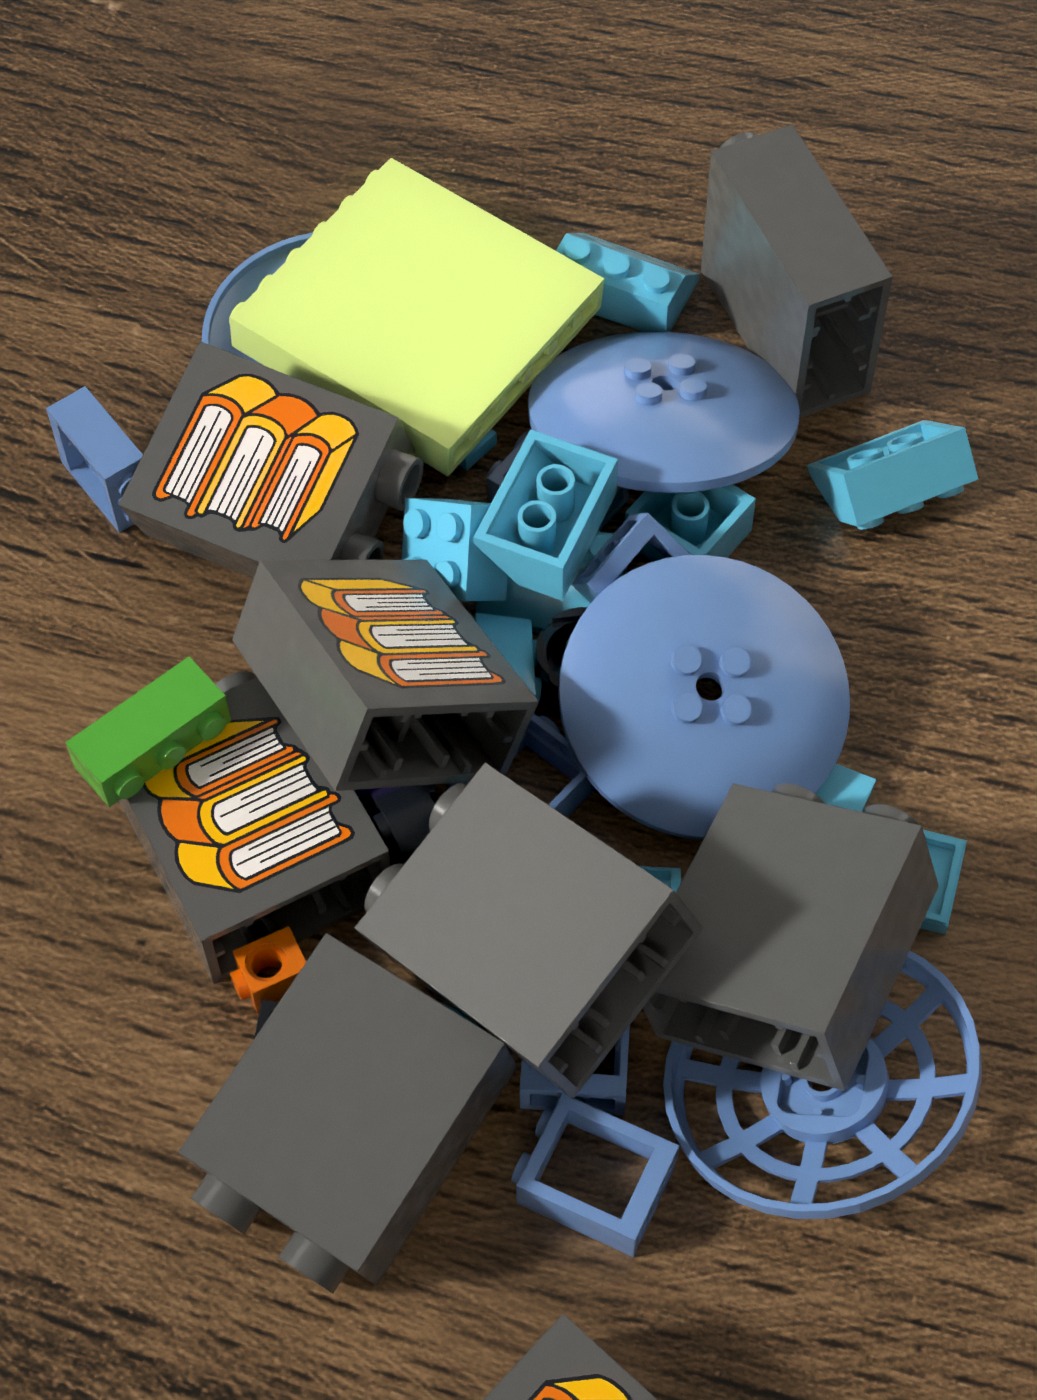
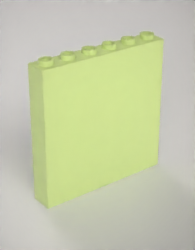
[229,158,605,476]

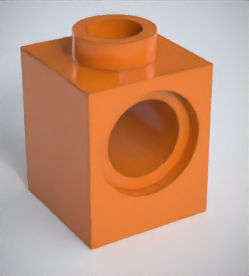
[229,926,306,1014]

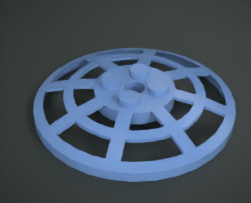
[663,951,982,1219]

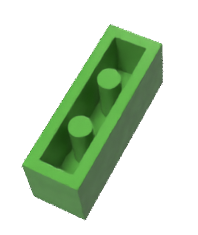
[65,657,231,808]

